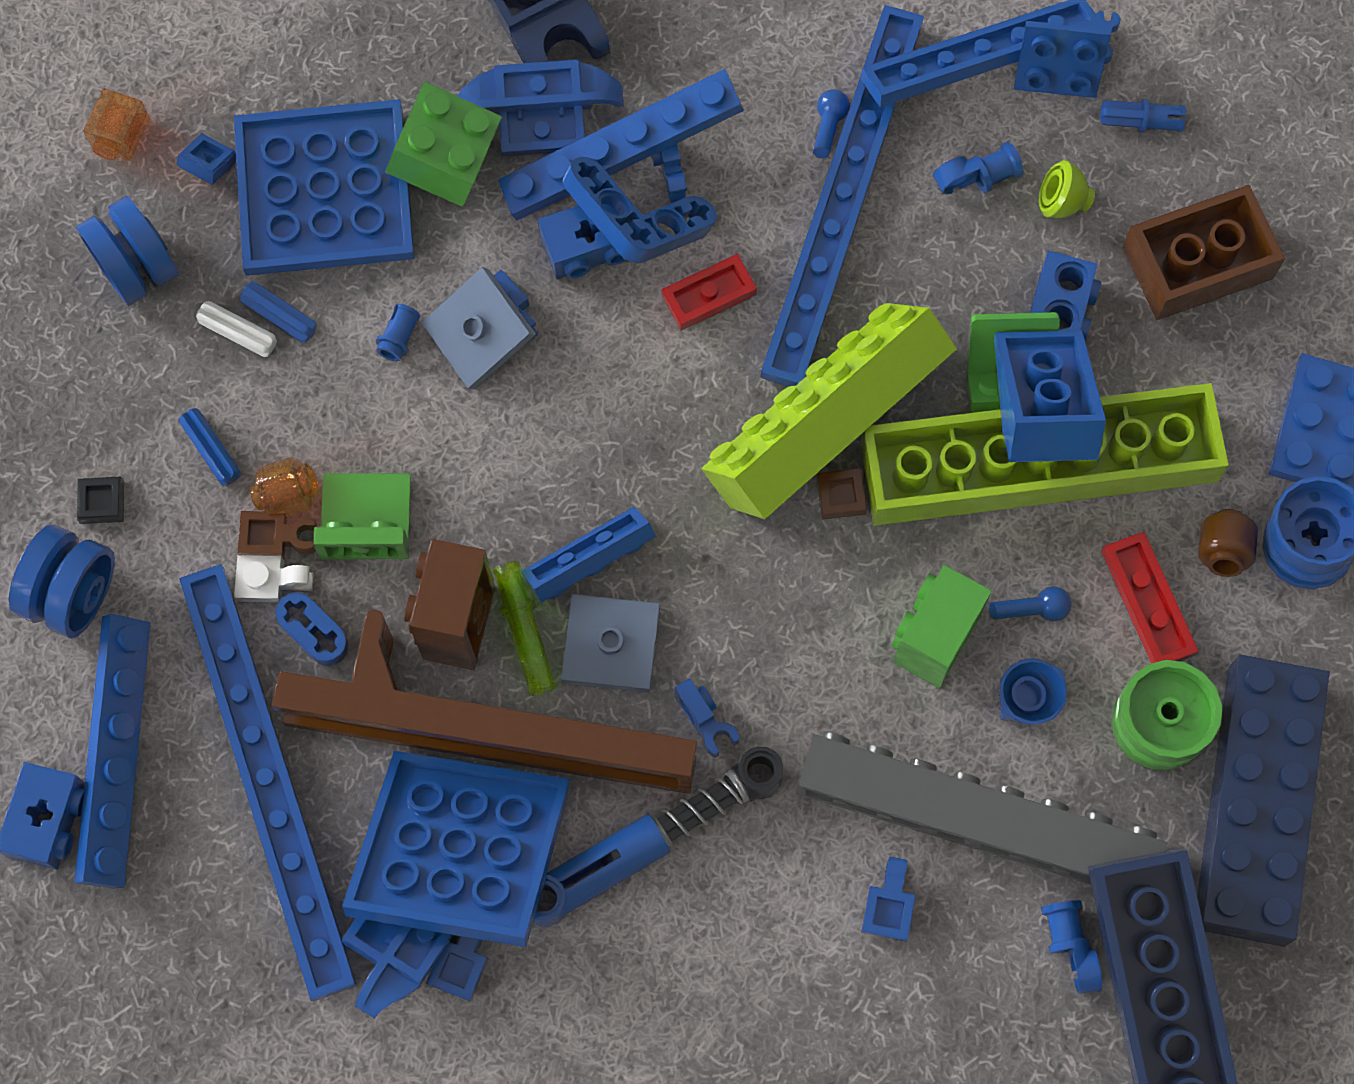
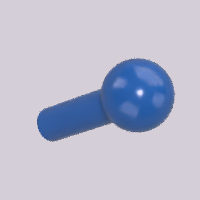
[813,89,850,159]
[989,586,1072,621]

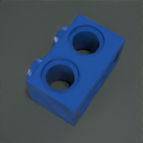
[1030,250,1101,341]

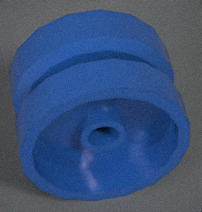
[75,195,179,307]
[8,524,115,639]

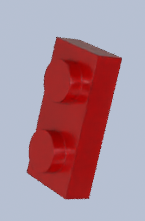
[661,254,757,331]

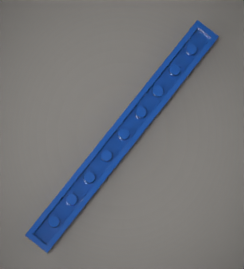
[760,5,924,387]
[179,564,357,1002]

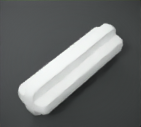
[196,301,277,357]

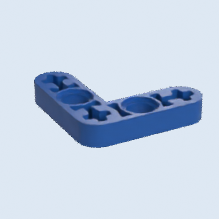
[563,157,717,263]

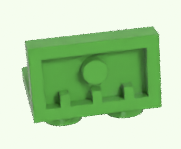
[966,312,1060,413]
[313,473,411,560]

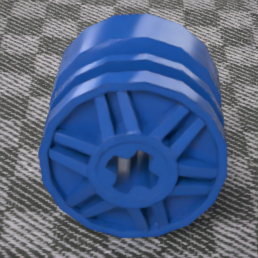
[1262,476,1354,590]

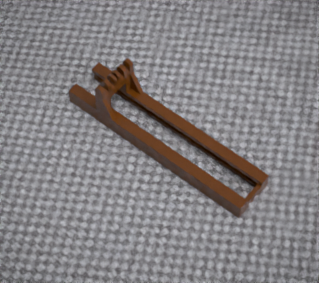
[271,610,697,794]

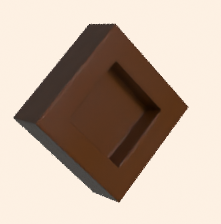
[816,468,867,520]

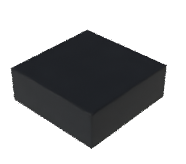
[77,476,124,524]

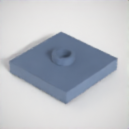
[421,267,536,389]
[561,594,660,693]

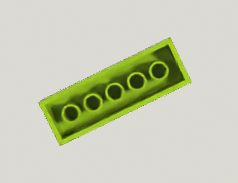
[701,303,957,519]

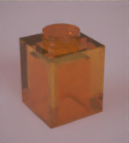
[83,88,150,161]

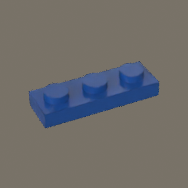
[521,507,656,603]

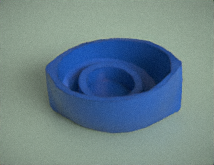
[999,658,1067,725]

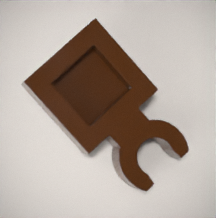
[237,511,318,559]

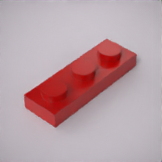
[1101,532,1199,664]

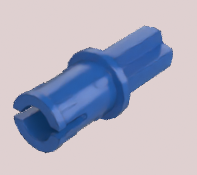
[1100,99,1186,132]

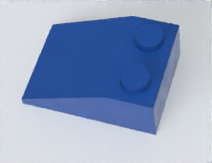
[994,330,1106,462]

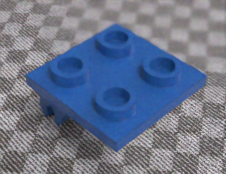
[1014,11,1121,98]

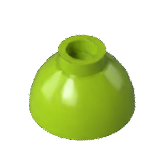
[1038,160,1095,219]

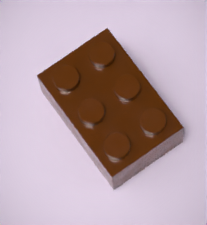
[1123,185,1285,321]
[404,539,496,671]

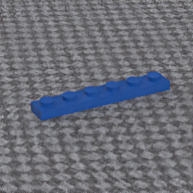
[861,0,1096,107]
[498,69,744,221]
[74,613,151,889]

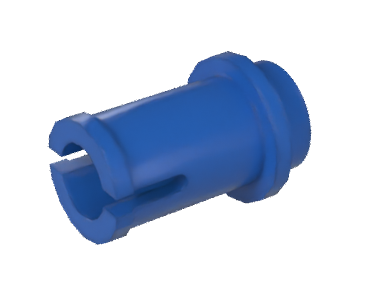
[376,304,421,362]

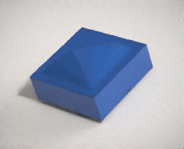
[177,133,236,185]

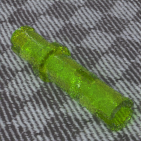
[492,561,557,696]

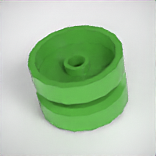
[1111,660,1222,771]

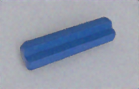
[239,281,317,343]
[179,408,241,486]

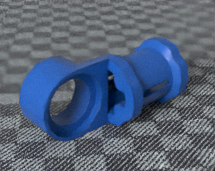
[933,141,1024,195]
[1041,900,1102,994]

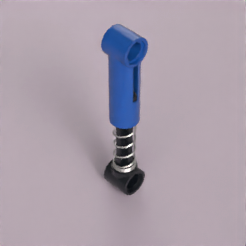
[533,746,783,927]

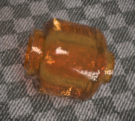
[250,457,319,518]

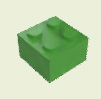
[385,81,502,207]
[891,565,992,689]

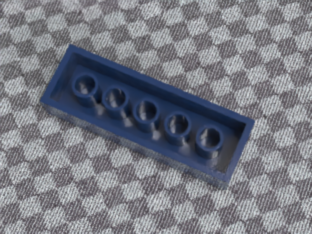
[1197,654,1330,947]
[1087,848,1238,1084]

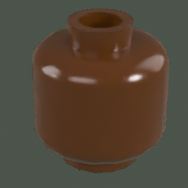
[1198,509,1258,577]

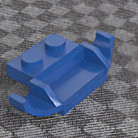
[457,59,624,156]
[342,918,453,1019]

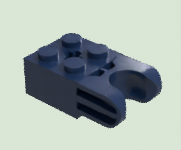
[488,0,611,63]

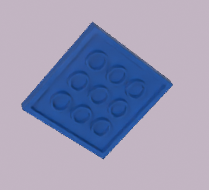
[234,99,415,276]
[342,751,571,947]

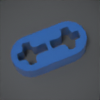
[275,593,349,666]

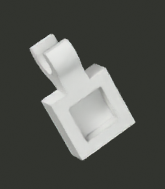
[234,555,314,603]

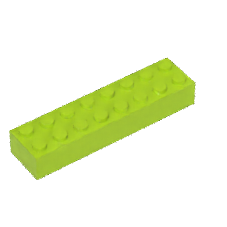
[860,383,1229,526]

